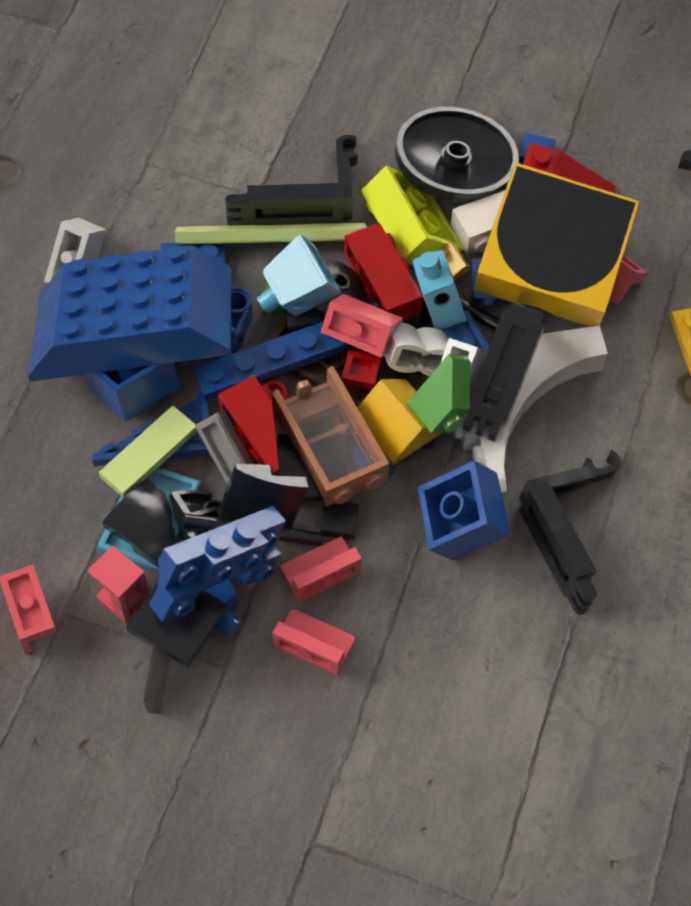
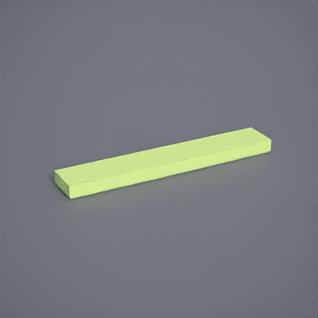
[175,223,366,245]

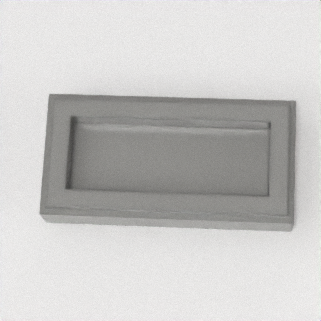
[195,409,254,485]

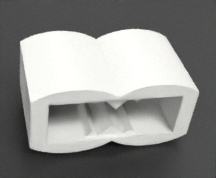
[384,323,449,376]

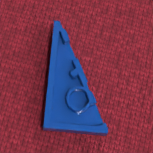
[92,393,211,467]

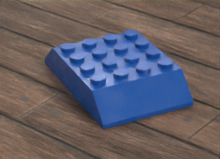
[28,245,232,382]

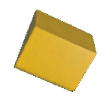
[357,379,442,465]

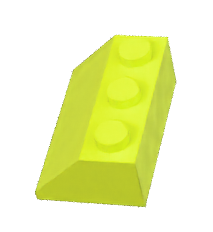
[361,166,464,266]

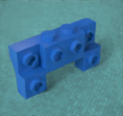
[149,506,286,622]

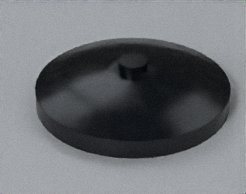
[395,107,519,203]

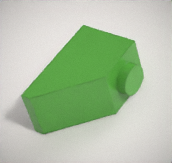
[407,354,471,433]

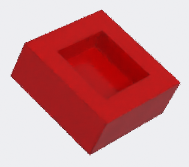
[342,350,381,390]

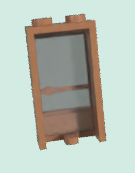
[272,366,389,507]

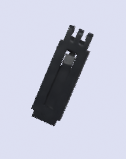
[225,135,358,226]
[462,302,545,442]
[518,450,621,615]

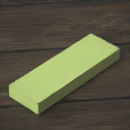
[99,406,198,498]

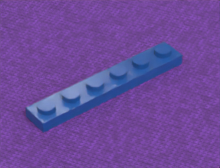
[192,303,379,401]

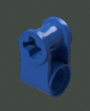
[231,287,253,353]

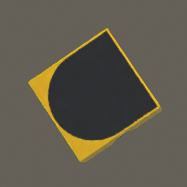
[473,162,640,327]

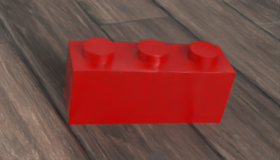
[344,222,424,321]

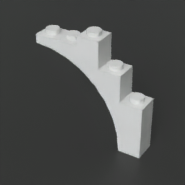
[453,325,608,503]

